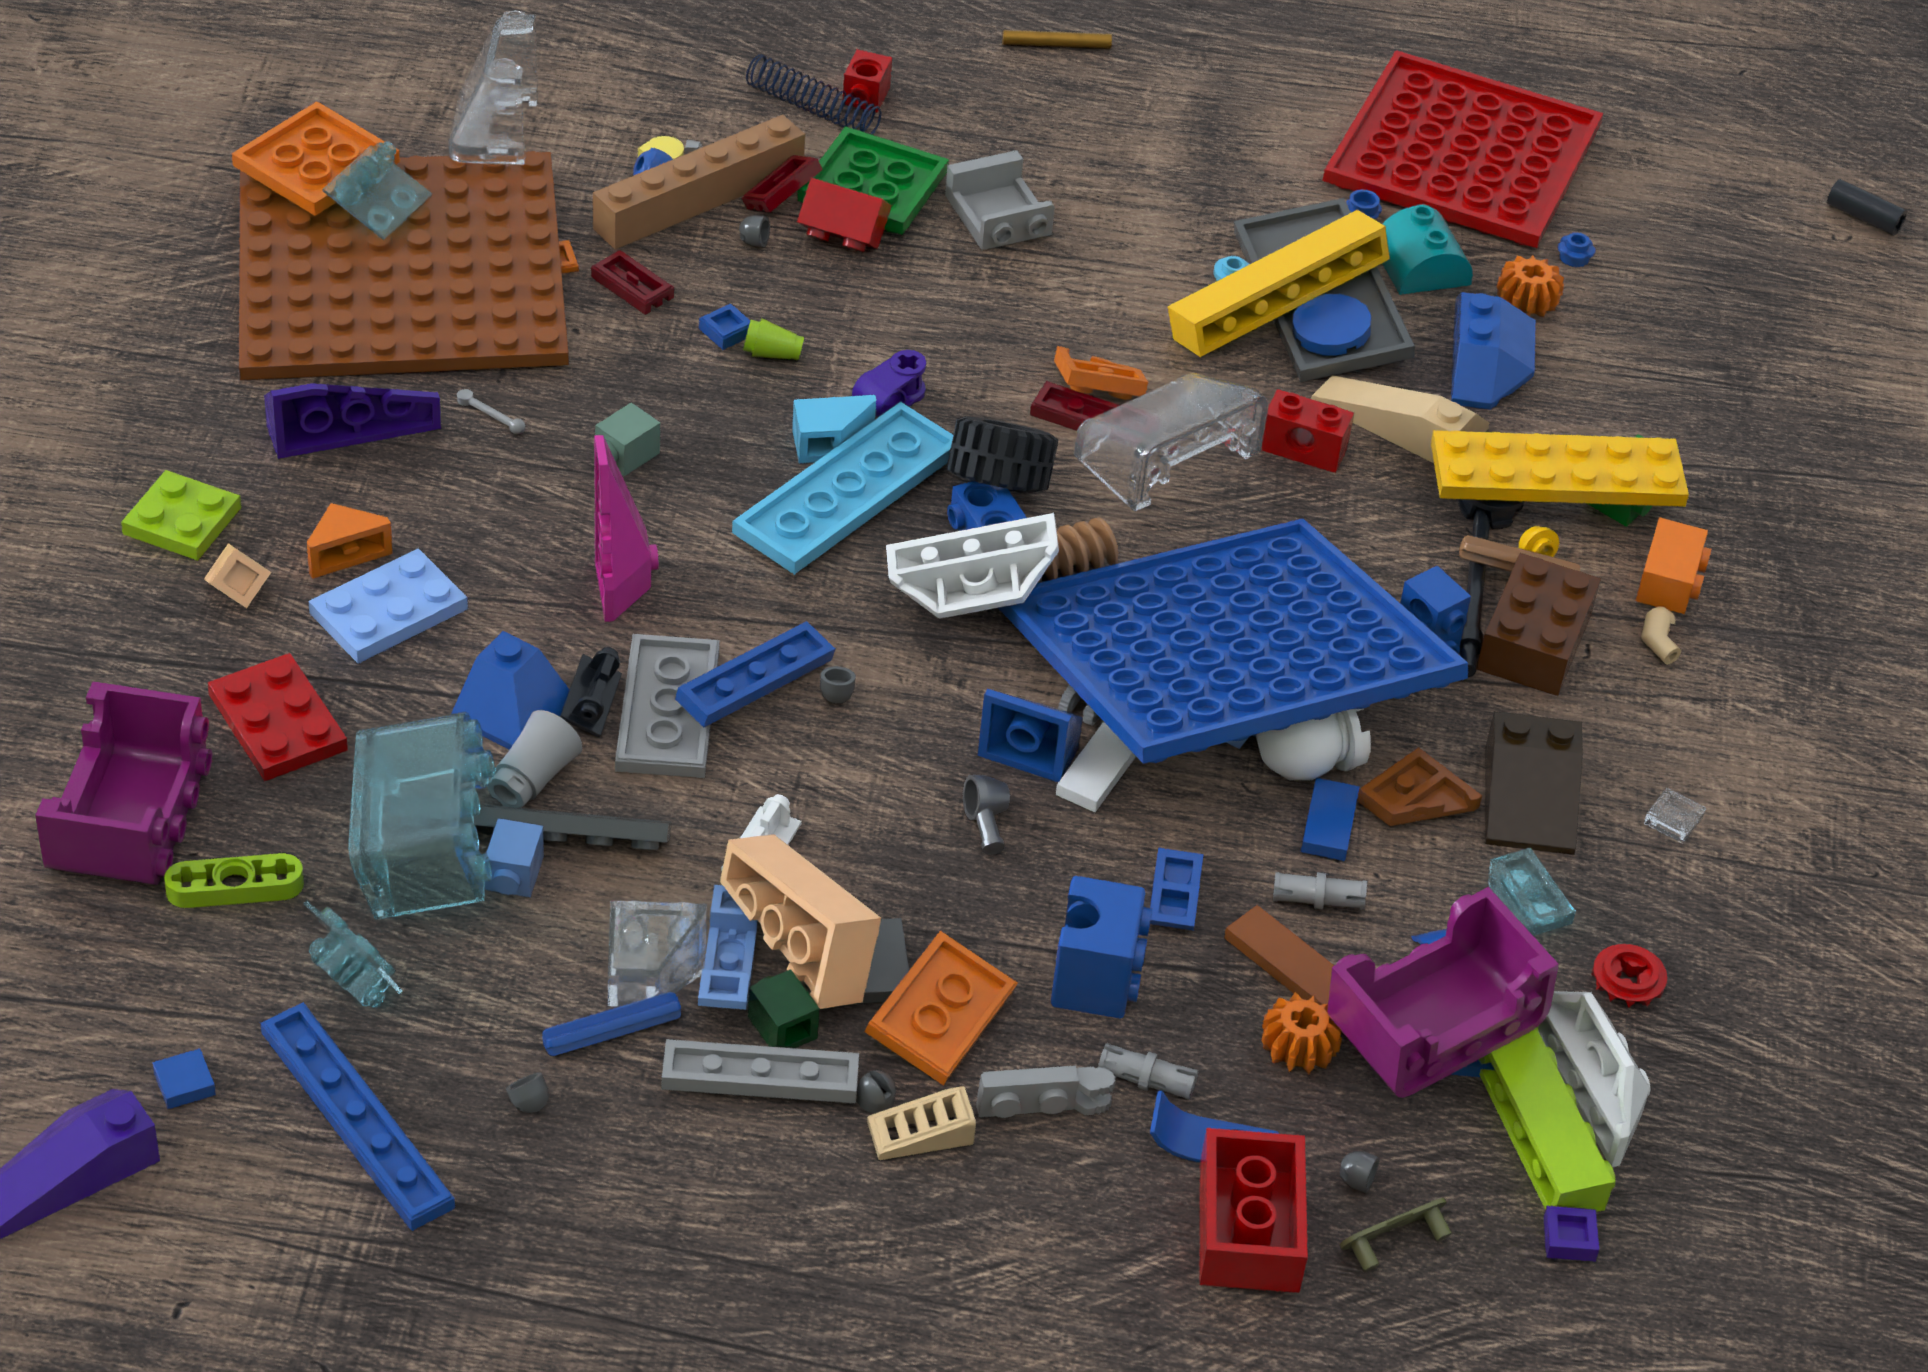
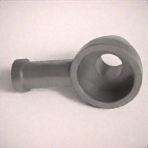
[963,775,1010,855]

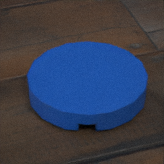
[1292,294,1371,356]

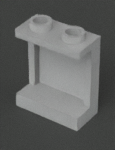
[945,150,1055,250]

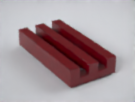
[742,155,823,213]
[591,250,674,315]

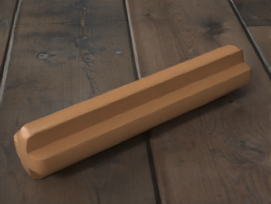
[1459,535,1580,572]

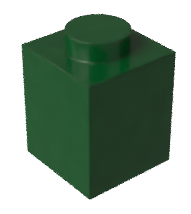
[748,969,820,1048]

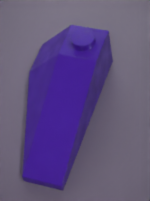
[264,383,441,459]
[0,1089,160,1239]

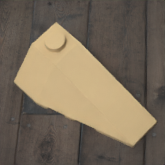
[1311,375,1489,463]

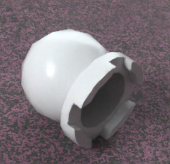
[1256,709,1371,780]

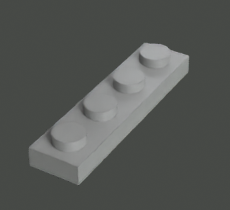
[661,1039,859,1103]

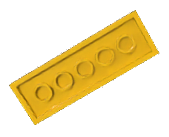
[1431,430,1689,507]

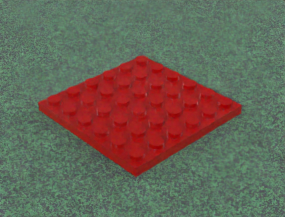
[1323,50,1604,248]

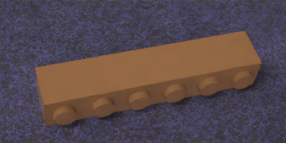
[593,115,805,250]

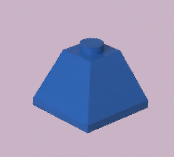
[451,631,569,750]
[978,688,1083,782]

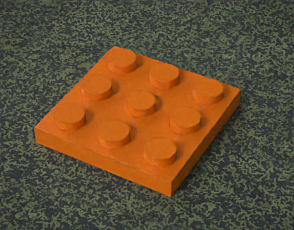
[232,102,400,216]

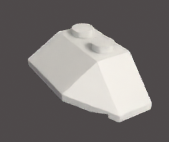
[886,513,1059,619]
[1538,991,1650,1167]

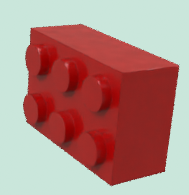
[1199,1128,1308,1293]

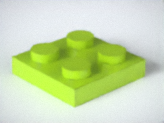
[121,470,241,561]

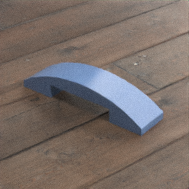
[698,885,758,1010]

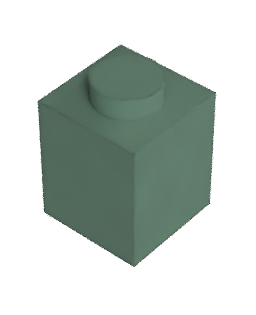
[595,403,660,476]

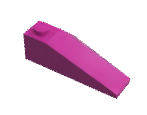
[594,435,659,622]

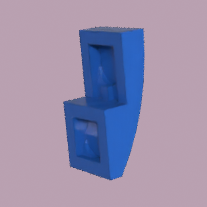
[1150,848,1204,931]

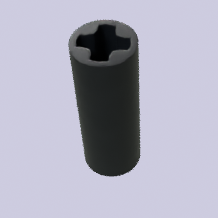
[1827,179,1907,236]

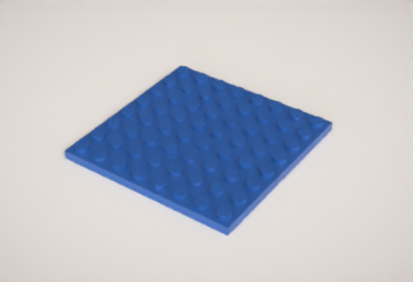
[998,518,1468,764]

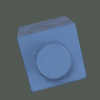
[484,818,544,898]

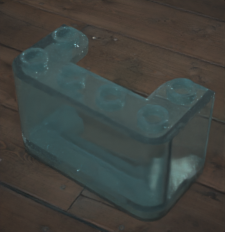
[349,712,495,920]

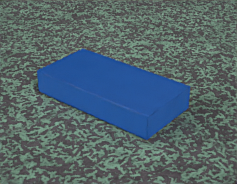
[1301,778,1360,861]

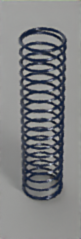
[746,54,882,135]

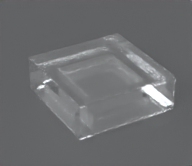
[1644,787,1706,844]

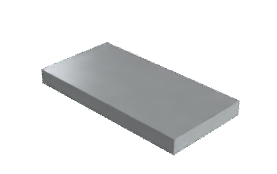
[615,634,720,778]

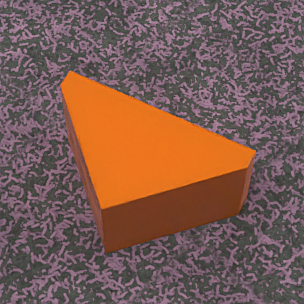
[307,503,393,579]

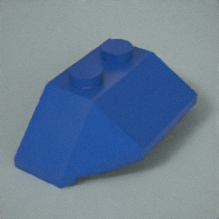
[1451,292,1536,410]

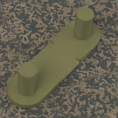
[1339,1198,1452,1272]

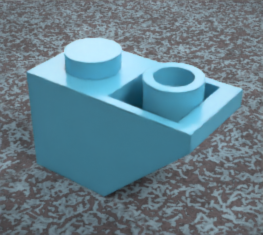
[792,395,876,463]

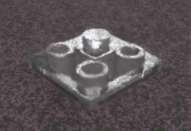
[608,900,707,1007]

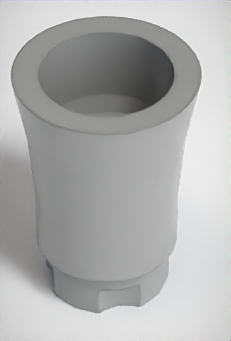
[487,710,582,808]

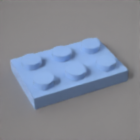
[309,548,468,664]

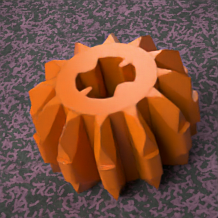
[1497,255,1564,317]
[1262,992,1342,1074]

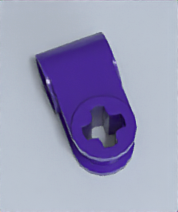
[852,350,926,417]

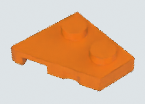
[1054,346,1148,400]

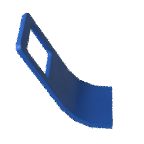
[1150,1091,1279,1163]

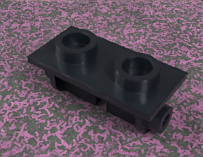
[560,647,622,737]

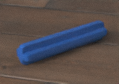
[542,992,681,1056]

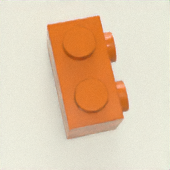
[1635,517,1712,615]

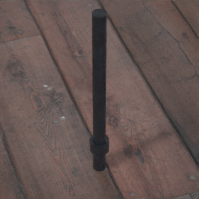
[1459,507,1490,677]

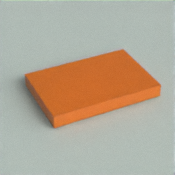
[864,931,1018,1086]

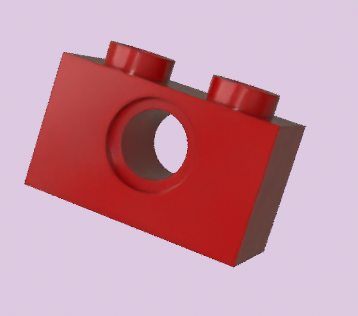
[1259,389,1355,473]

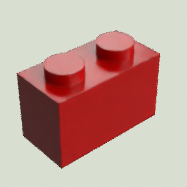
[797,178,892,252]

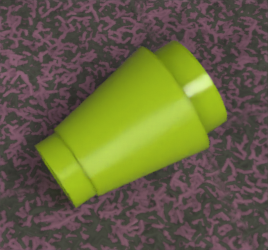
[743,318,804,360]

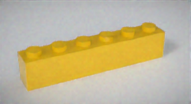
[1167,210,1390,357]

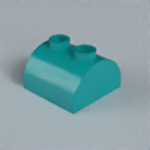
[1382,205,1473,295]

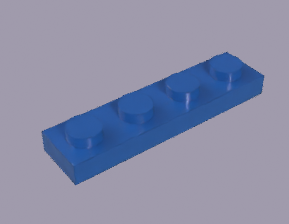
[675,621,836,727]

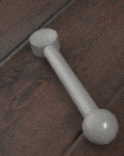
[457,389,526,435]

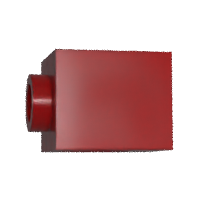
[843,49,892,112]

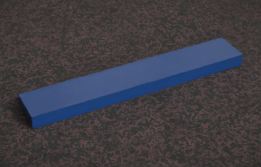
[261,1002,455,1231]

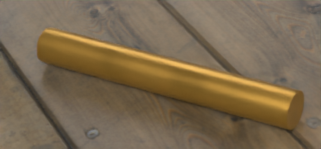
[1002,30,1112,49]

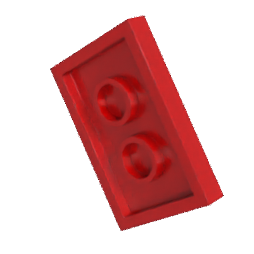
[207,653,348,782]

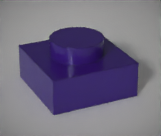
[1543,1206,1599,1262]

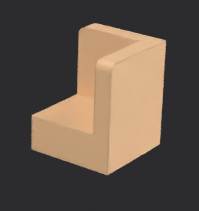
[204,543,271,608]

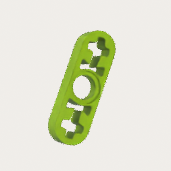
[164,853,304,908]

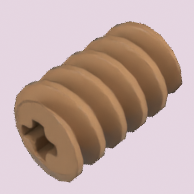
[1038,517,1119,583]

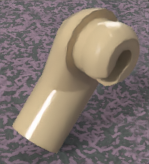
[1641,606,1681,665]

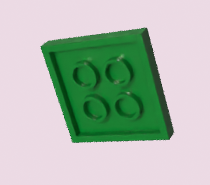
[797,126,949,235]

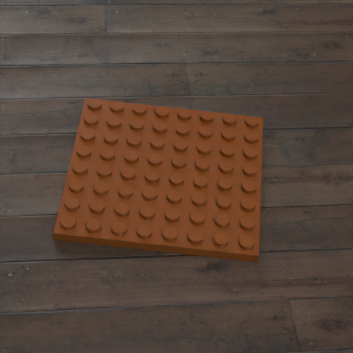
[239,151,569,380]

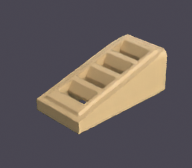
[867,1086,976,1160]

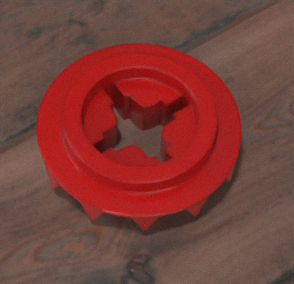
[1591,944,1667,1008]

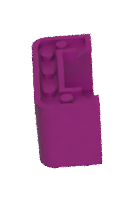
[35,681,212,885]
[1327,887,1559,1098]

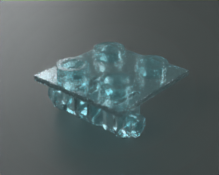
[322,141,432,240]
[304,901,402,1008]

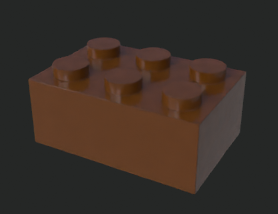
[1476,553,1601,696]

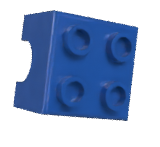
[1051,876,1153,1019]

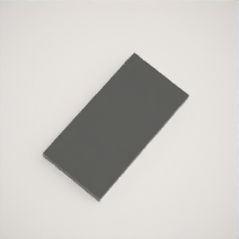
[1234,198,1415,382]

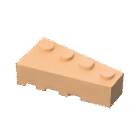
[720,834,881,1009]

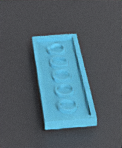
[732,402,953,575]

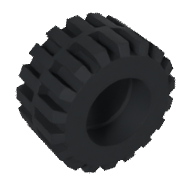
[947,416,1059,492]

